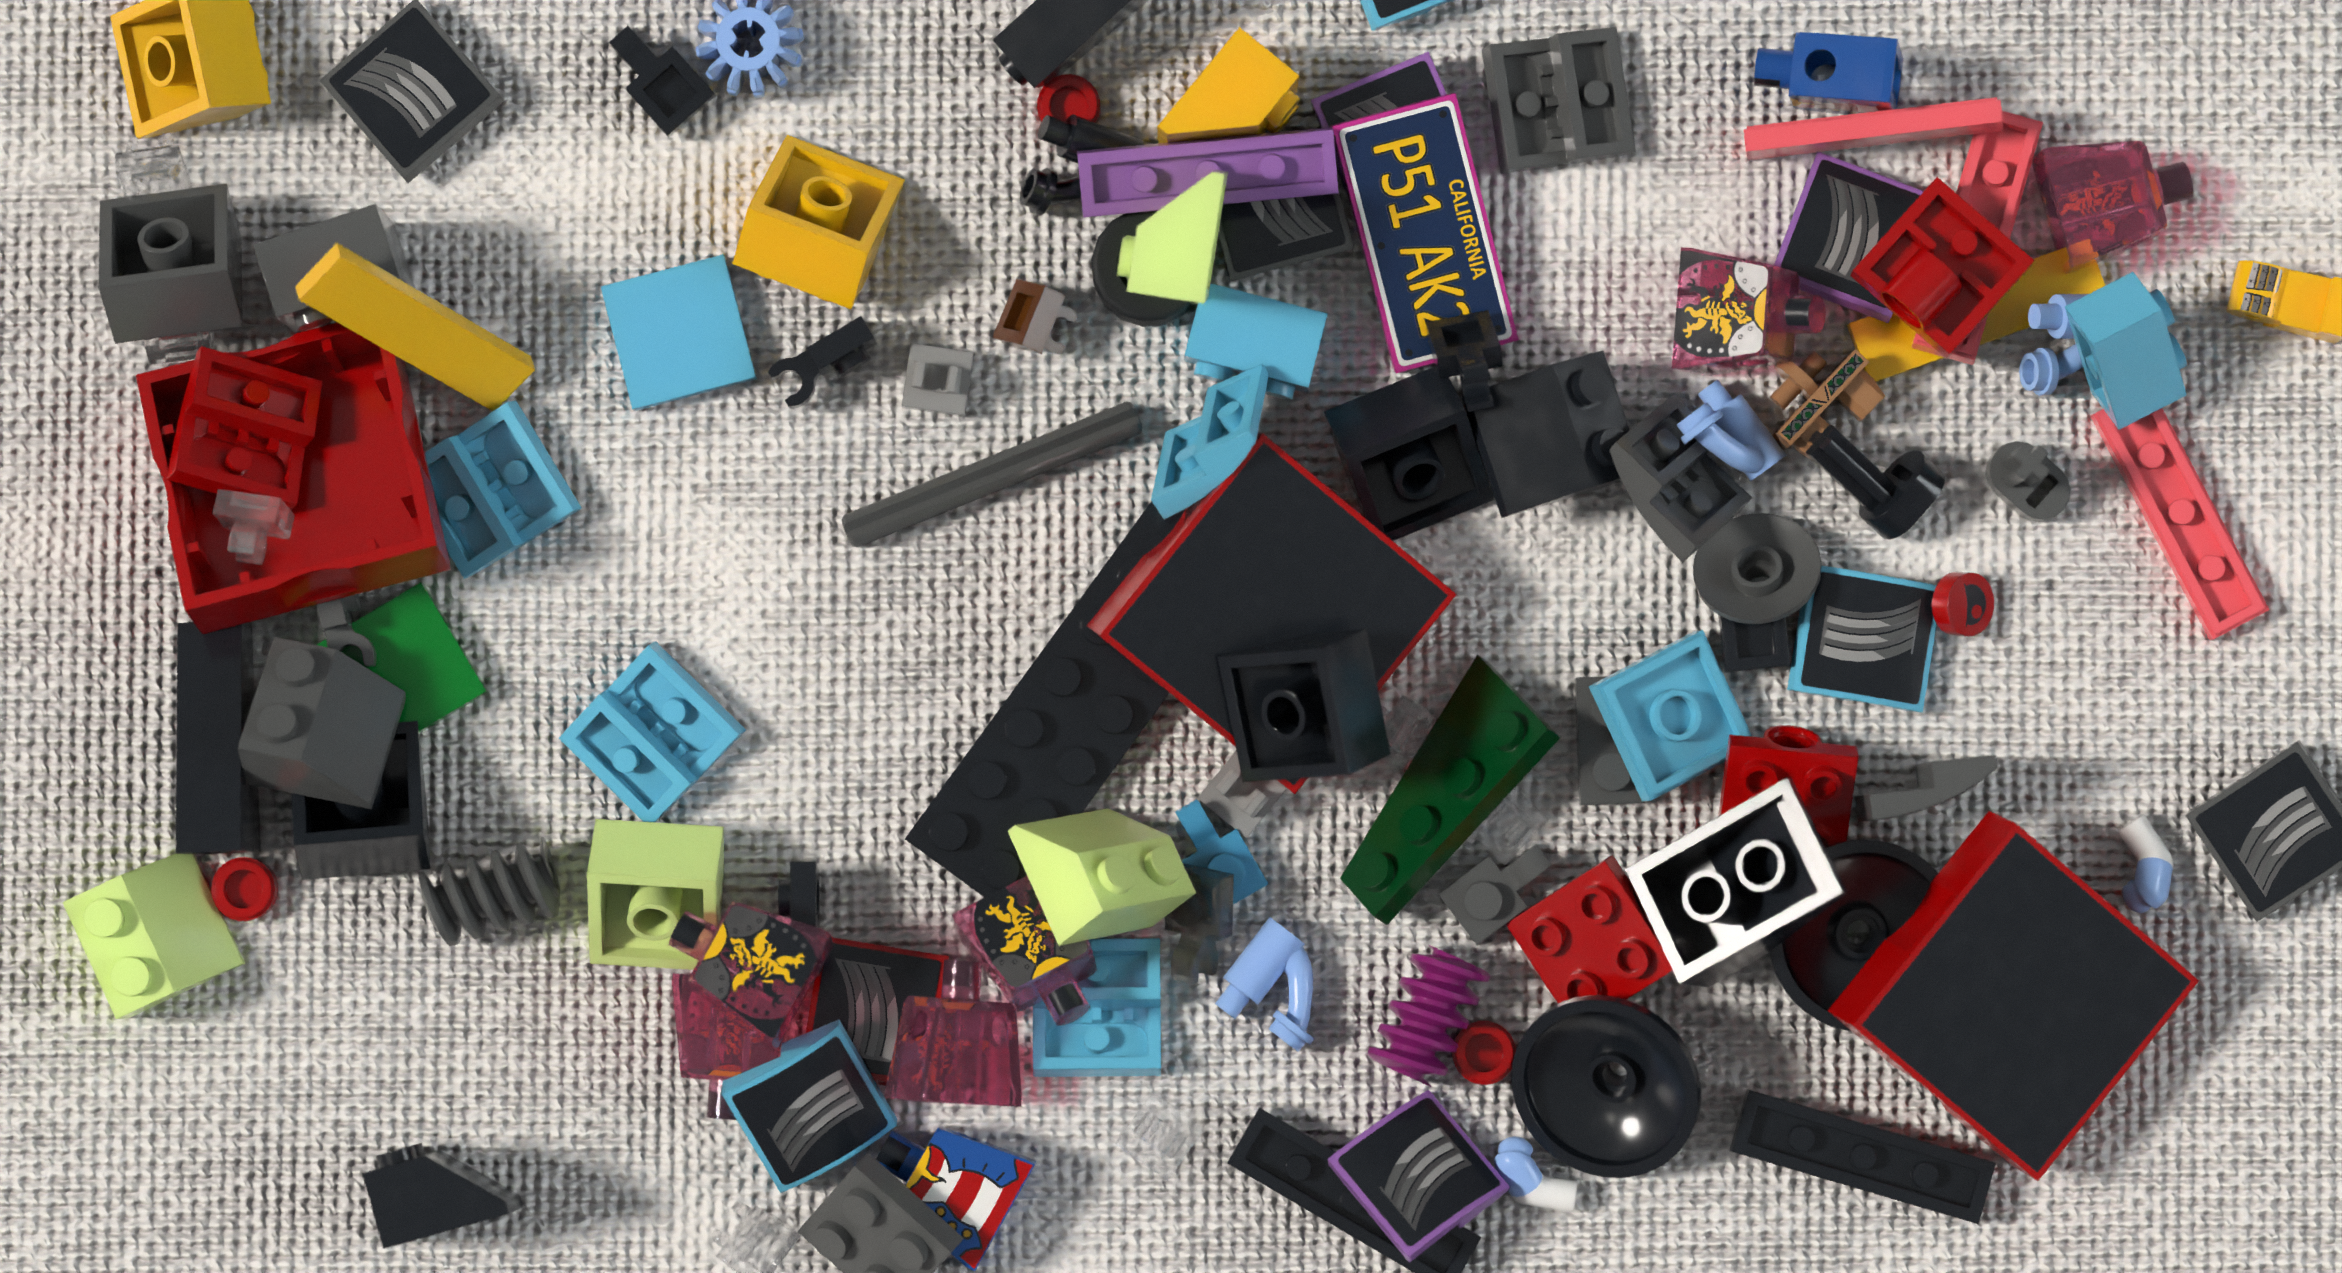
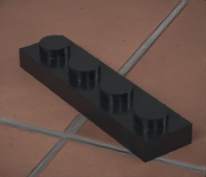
[1729,1089,1996,1224]
[1227,1107,1482,1273]

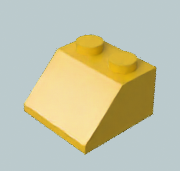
[110,0,271,139]
[1157,27,1301,143]
[732,135,905,309]

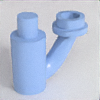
[2019,294,2088,396]
[1677,379,1786,481]
[1215,917,1315,1052]

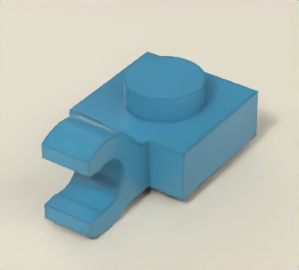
[1175,799,1268,916]

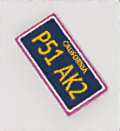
[1330,93,1519,373]

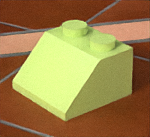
[1117,170,1228,304]
[1008,808,1196,946]
[587,819,724,970]
[62,854,245,1019]

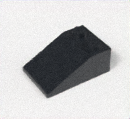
[1625,777,1847,987]

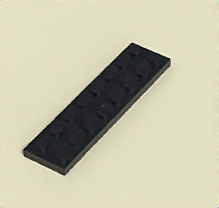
[905,501,1185,902]

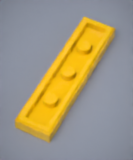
[1847,239,2105,382]
[295,243,535,411]

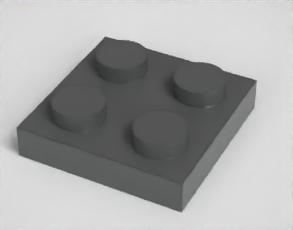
[797,1152,964,1273]

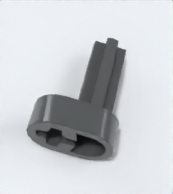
[1985,441,2071,522]

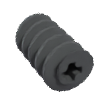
[418,837,560,946]

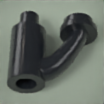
[1020,114,1144,216]

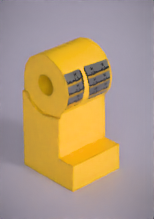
[2226,260,2342,344]

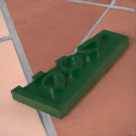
[1340,654,1560,925]

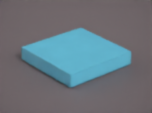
[601,254,757,411]
[1588,630,1753,802]

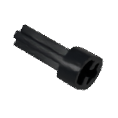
[1806,425,1945,540]

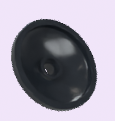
[1769,839,1938,1032]
[1511,995,1701,1178]

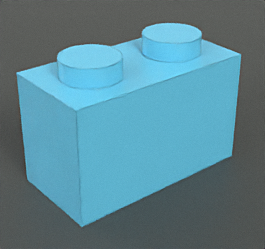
[2064,272,2187,430]
[1184,283,1328,400]

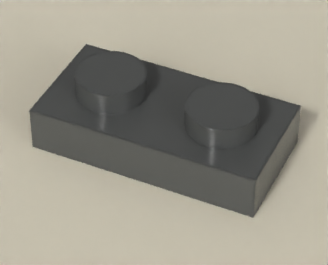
[1574,676,1645,806]

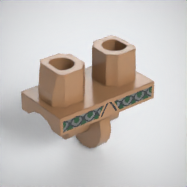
[1770,349,1885,463]

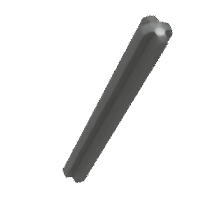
[842,402,1142,547]

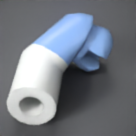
[2117,814,2174,913]
[1494,1136,1577,1212]

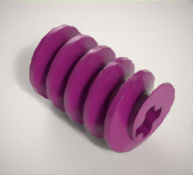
[1367,944,1490,1088]

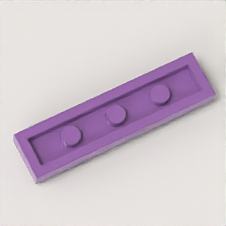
[1077,127,1339,218]

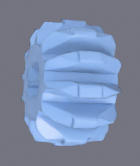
[696,0,804,98]

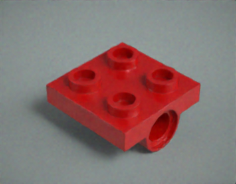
[1850,177,2035,359]
[1718,725,1859,847]
[1506,855,1673,1003]

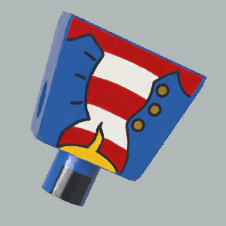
[1754,32,1904,115]
[876,1126,1036,1272]

